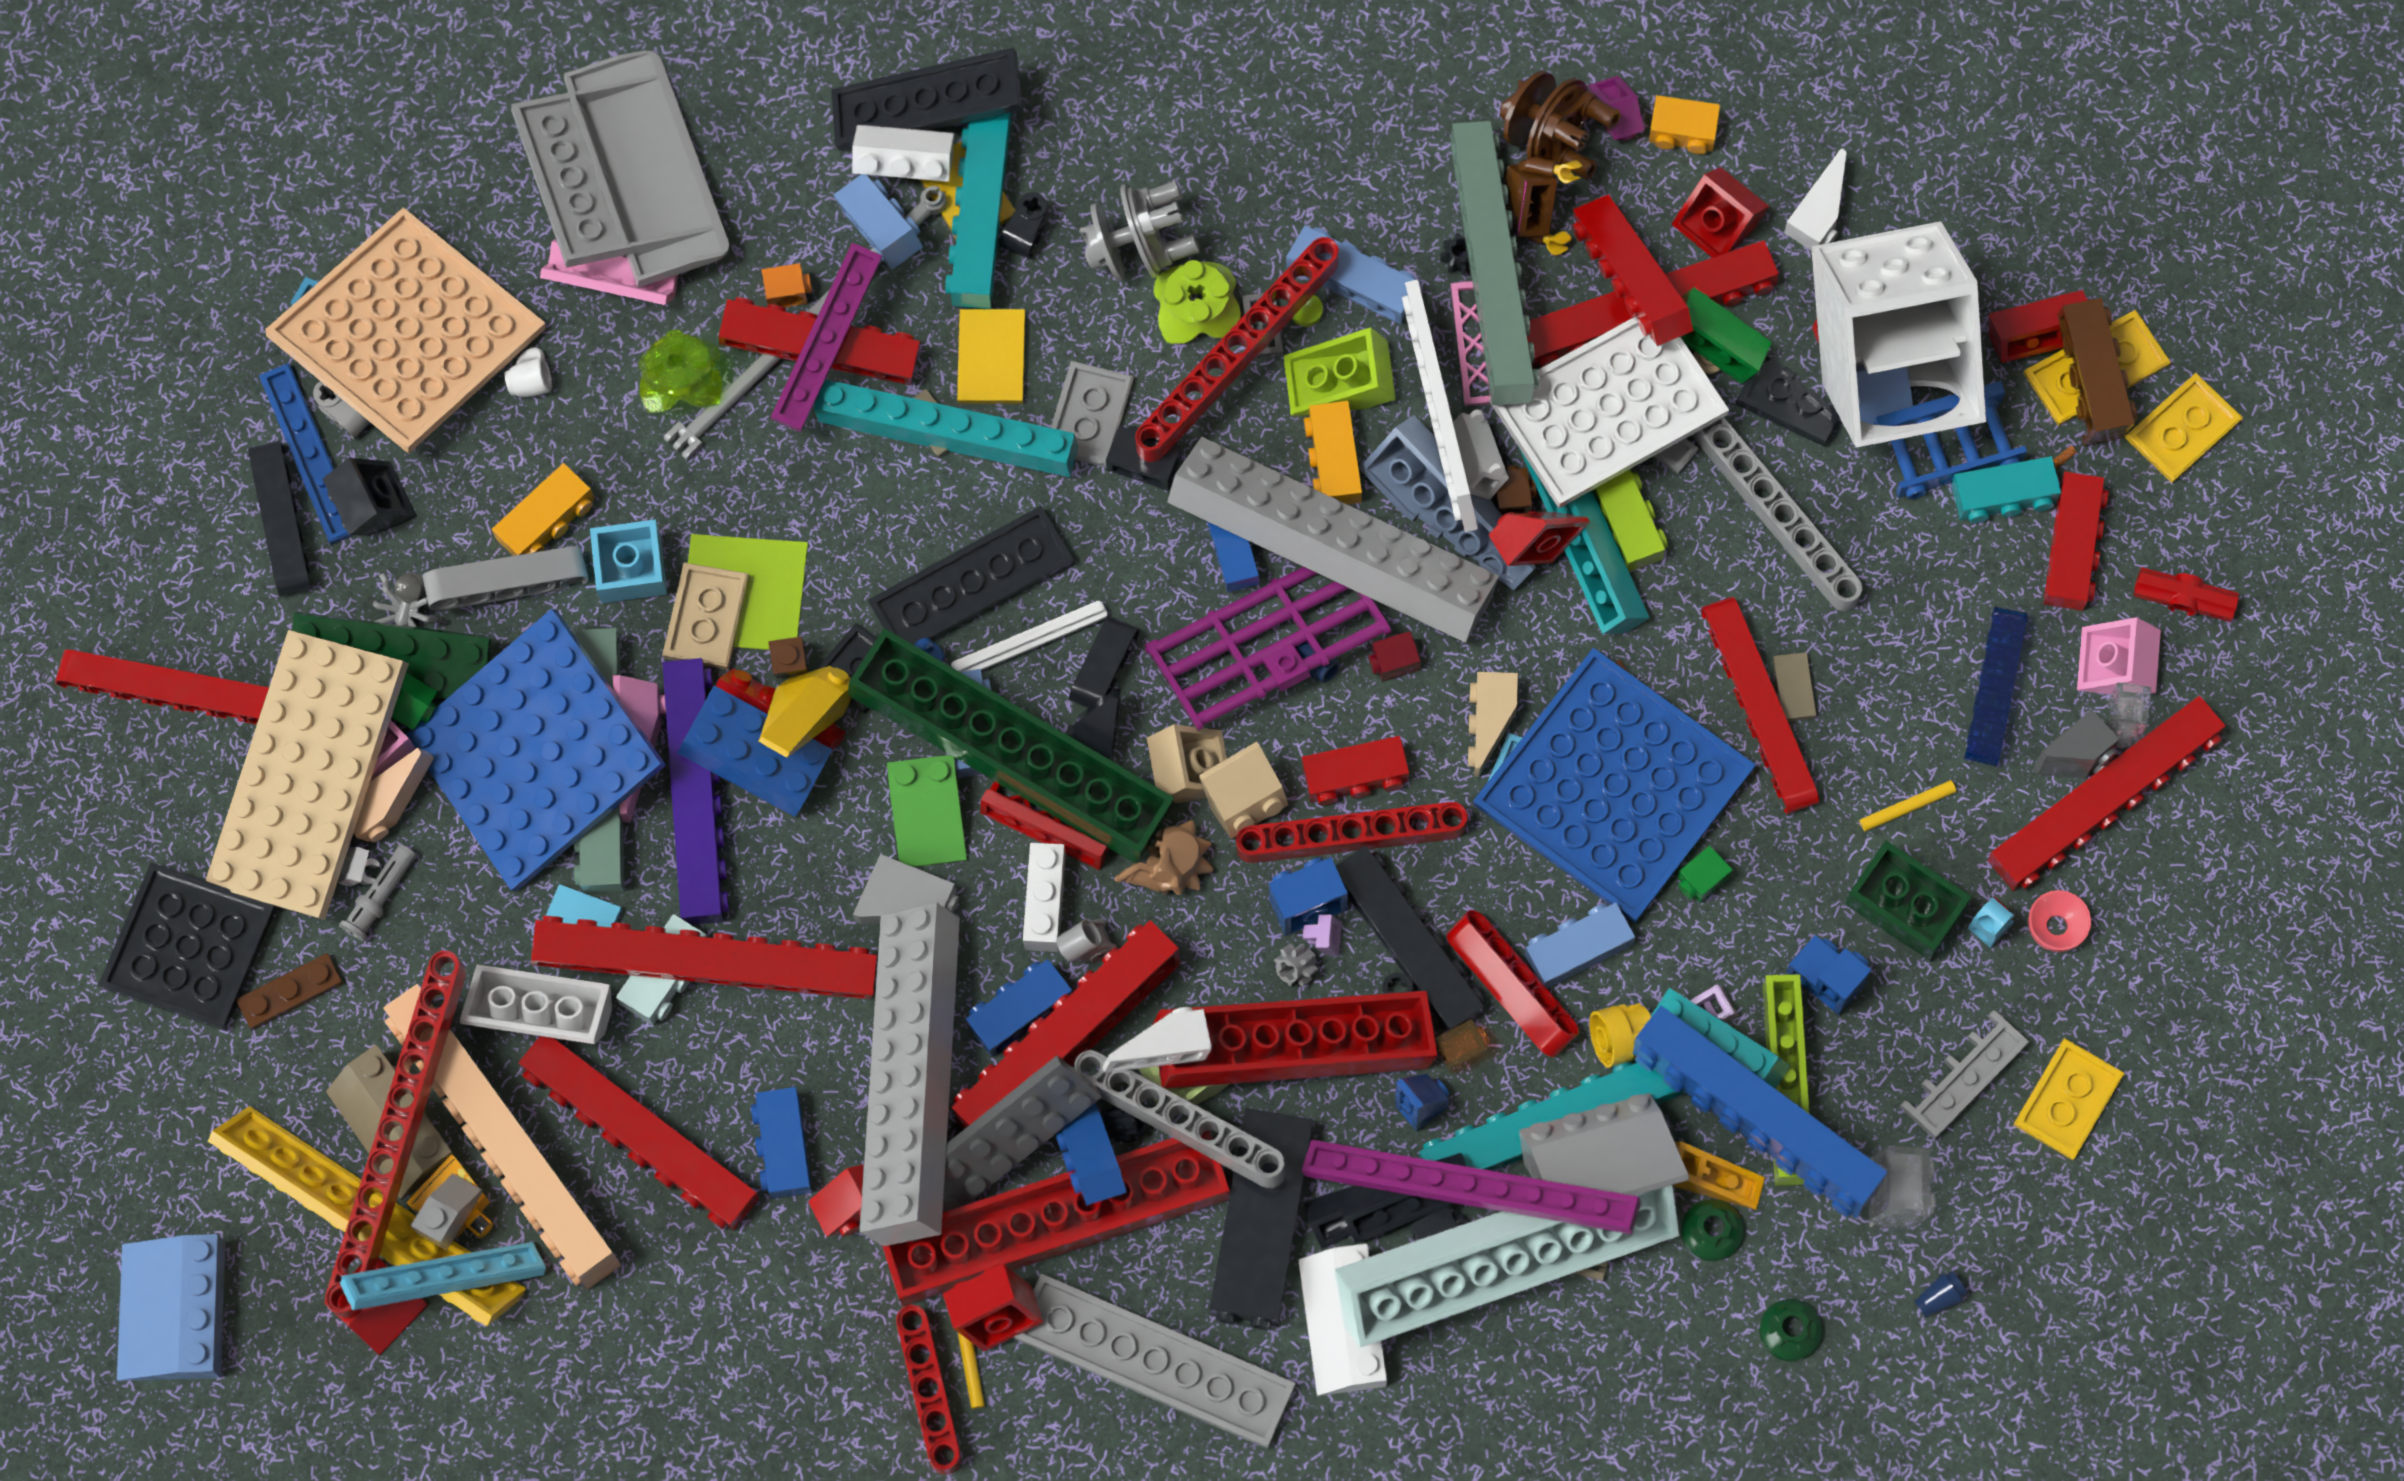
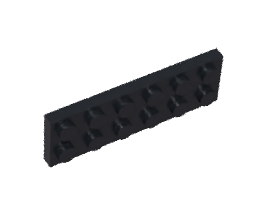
[831,48,1022,151]
[868,506,1074,645]

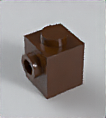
[1495,466,1536,516]

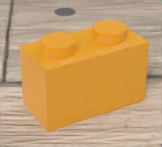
[1649,95,1720,154]

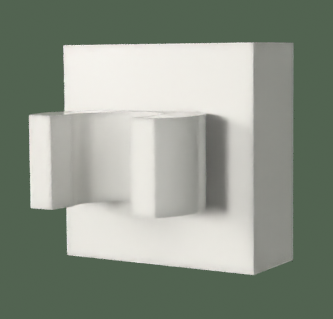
[337,847,380,887]

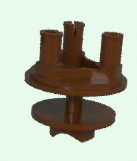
[1500,70,1621,180]

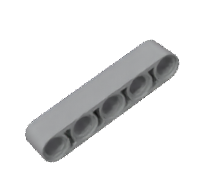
[422,546,589,611]

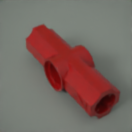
[2133,567,2239,622]

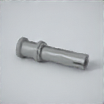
[339,844,417,942]

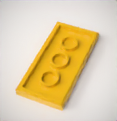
[2023,310,2171,426]

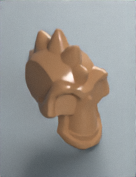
[1114,820,1213,895]

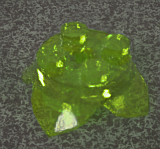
[638,329,723,413]

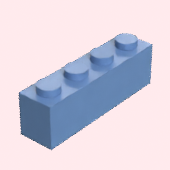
[1286,225,1420,325]

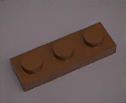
[236,953,343,1030]

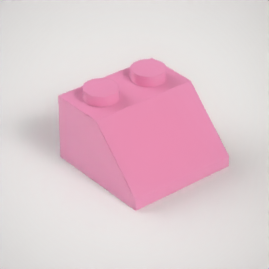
[2077,617,2161,697]

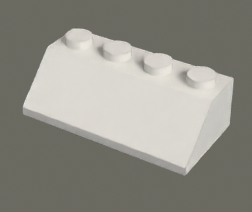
[460,965,612,1044]
[1298,1244,1387,1396]

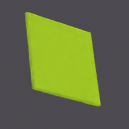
[688,534,808,650]

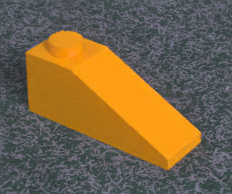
[1672,1141,1765,1210]

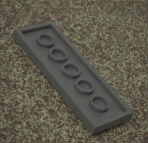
[942,1056,1102,1213]

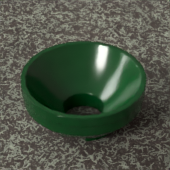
[1681,1199,1744,1262]
[1759,1299,1823,1362]

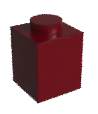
[1368,631,1421,682]

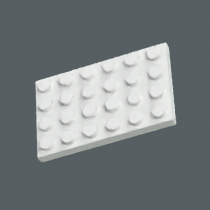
[1489,317,1729,508]

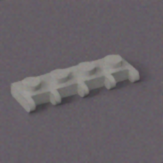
[1900,1010,2029,1140]

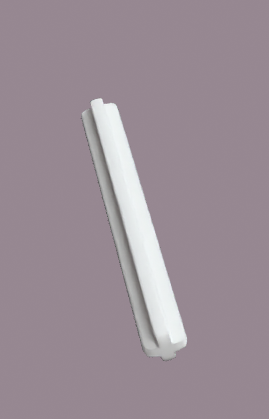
[951,601,1107,672]

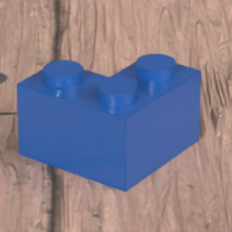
[1786,935,1871,1016]

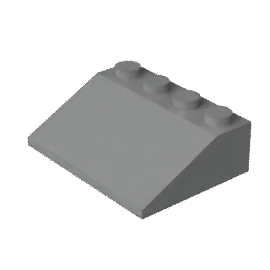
[1519,1093,1689,1196]

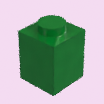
[391,673,437,730]
[1678,845,1732,903]

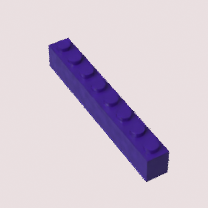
[662,658,730,925]

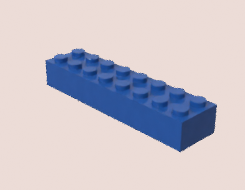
[1633,1005,1888,1219]

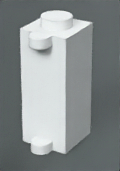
[1453,410,1509,500]

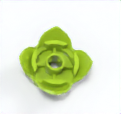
[1154,260,1241,344]

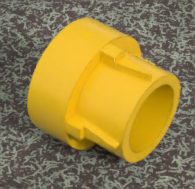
[1589,1003,1651,1068]

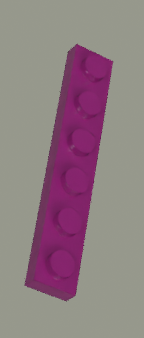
[771,242,882,433]

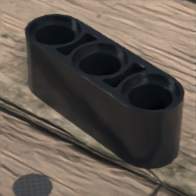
[1069,615,1140,708]

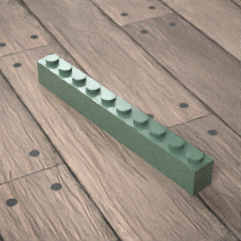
[1450,121,1539,405]

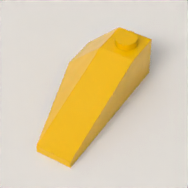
[759,666,852,758]

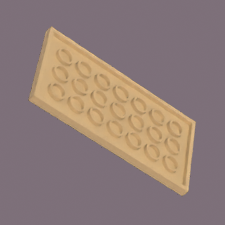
[205,630,409,920]

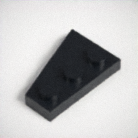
[1735,350,1839,447]

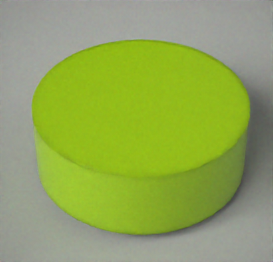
[1292,295,1323,327]

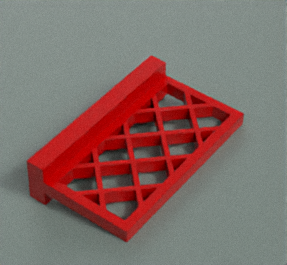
[980,781,1109,871]

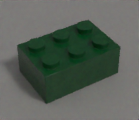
[1845,840,1972,961]

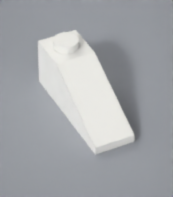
[1784,148,1846,251]
[1103,1007,1212,1073]

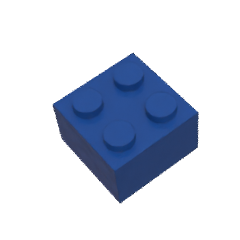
[1269,857,1348,936]

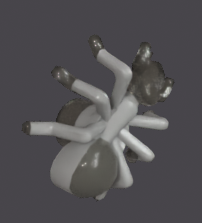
[368,572,446,627]

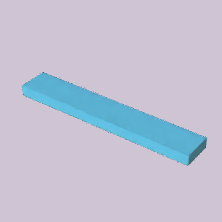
[340,1242,546,1310]

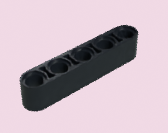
[248,440,313,596]

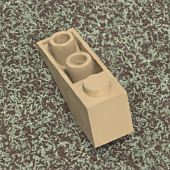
[1468,672,1518,777]

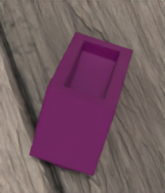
[1588,75,1645,140]

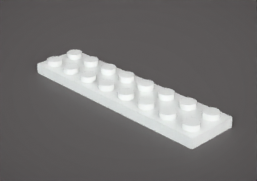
[1402,279,1478,532]

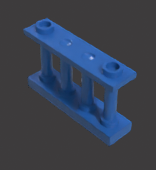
[1874,381,2027,500]

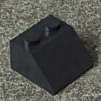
[322,458,417,536]

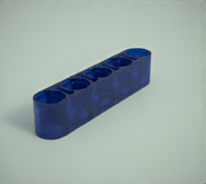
[1963,606,2028,767]

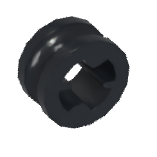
[1382,972,1413,994]

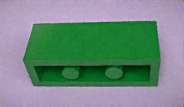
[1680,287,1772,384]

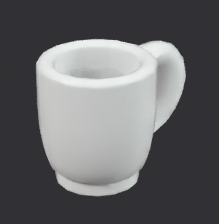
[505,348,552,397]

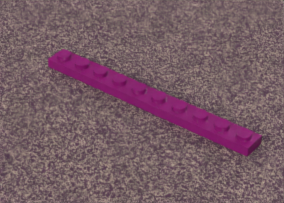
[1301,1140,1641,1234]

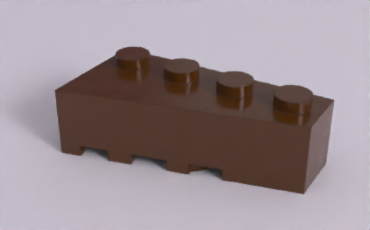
[2057,297,2137,447]

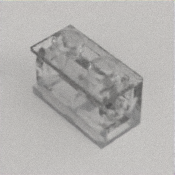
[2107,682,2151,748]

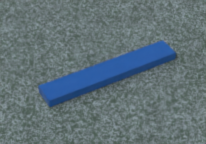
[259,363,354,545]

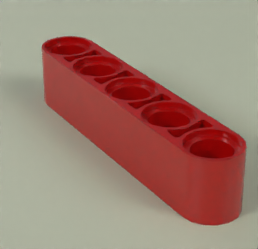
[1447,910,1579,1057]
[896,1305,961,1475]

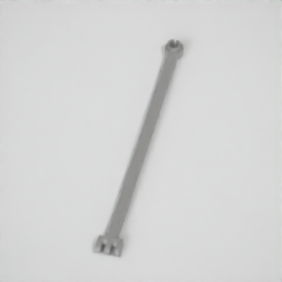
[664,186,947,460]

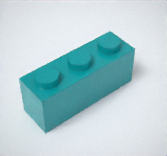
[1951,456,2061,523]

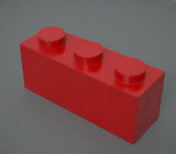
[1988,290,2088,363]
[1302,736,1409,806]

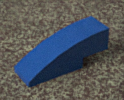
[1207,521,1259,593]

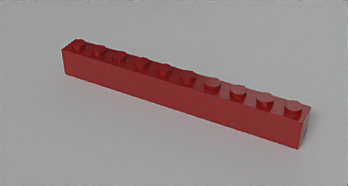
[531,916,877,999]

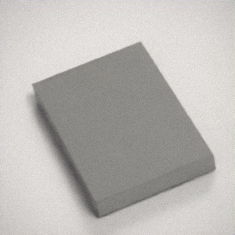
[1051,361,1134,468]

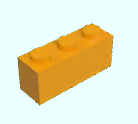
[1304,401,1362,505]
[491,463,595,556]

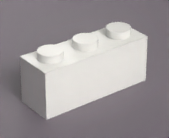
[852,125,954,182]
[1023,843,1066,952]

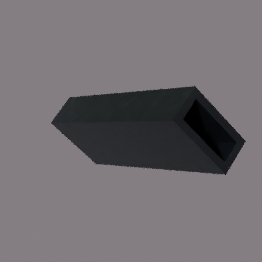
[1210,1108,1313,1330]

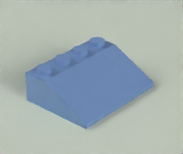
[117,1234,225,1381]

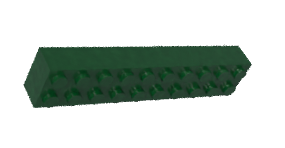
[848,628,1174,863]

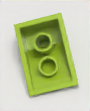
[1284,327,1396,417]

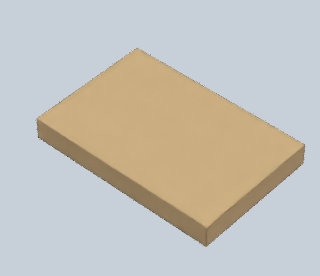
[662,563,750,670]

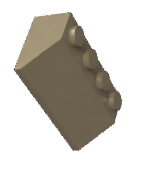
[326,1045,457,1199]

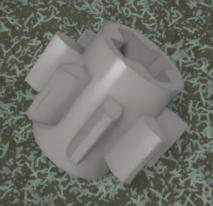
[1274,943,1318,986]

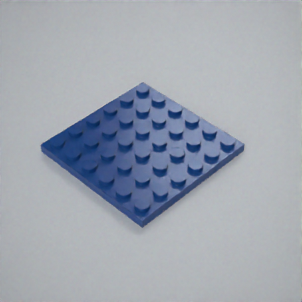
[405,609,666,892]
[1473,648,1756,923]

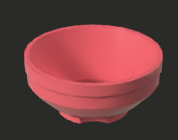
[2028,890,2091,952]

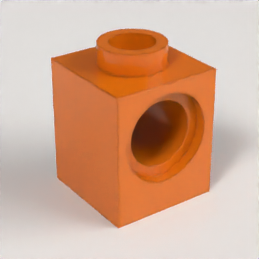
[762,263,812,308]

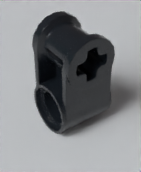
[999,192,1049,259]

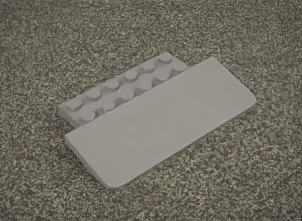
[511,50,729,288]

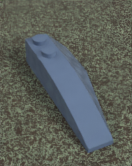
[1359,415,1536,590]

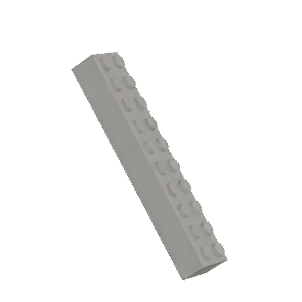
[1167,437,1499,643]
[860,902,960,1246]

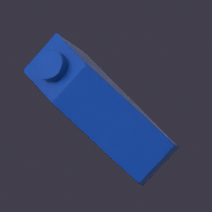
[1395,1074,1450,1132]

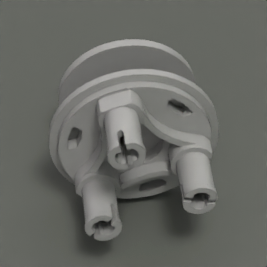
[1080,180,1200,282]

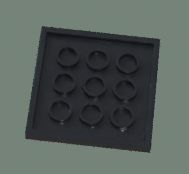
[98,862,277,1031]

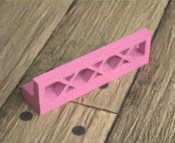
[540,239,678,305]
[1451,281,1491,406]

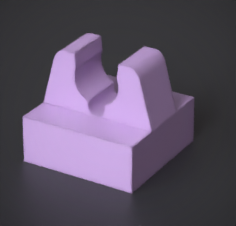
[1303,915,1342,956]

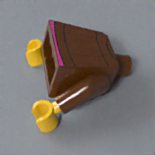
[1504,157,1582,255]

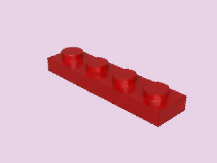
[716,668,846,750]

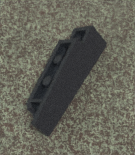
[1305,1153,1467,1249]

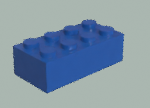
[677,685,832,817]

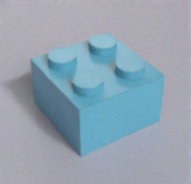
[590,519,667,603]

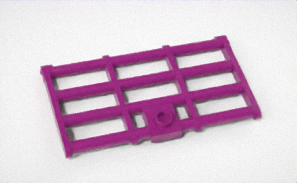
[1144,566,1391,731]

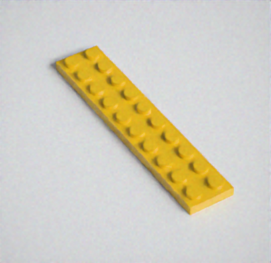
[208,1106,526,1326]

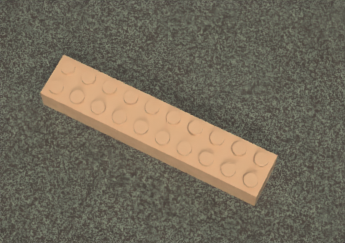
[384,984,621,1290]

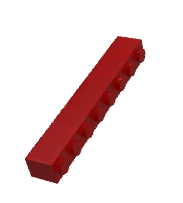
[1526,240,1779,369]
[1987,695,2226,891]
[518,1036,759,1231]

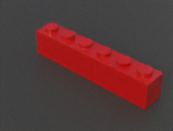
[1572,194,1693,346]
[719,297,920,385]

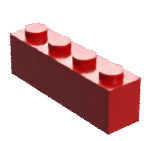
[2043,471,2108,611]

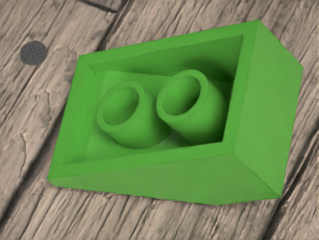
[887,755,967,867]

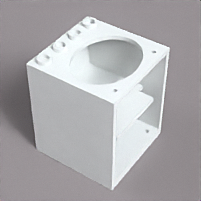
[1811,221,1986,447]

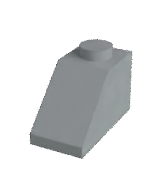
[411,1174,483,1250]

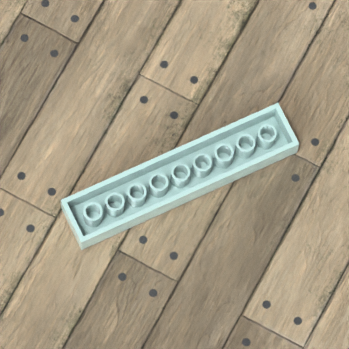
[1335,1185,1679,1347]

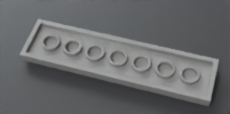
[1013,1274,1295,1449]

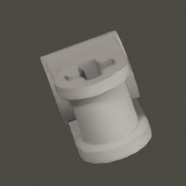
[313,381,370,440]
[1057,919,1118,963]

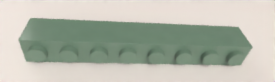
[574,628,625,894]

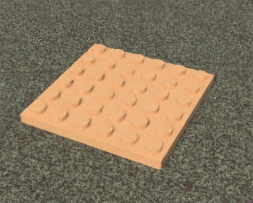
[265,207,545,454]

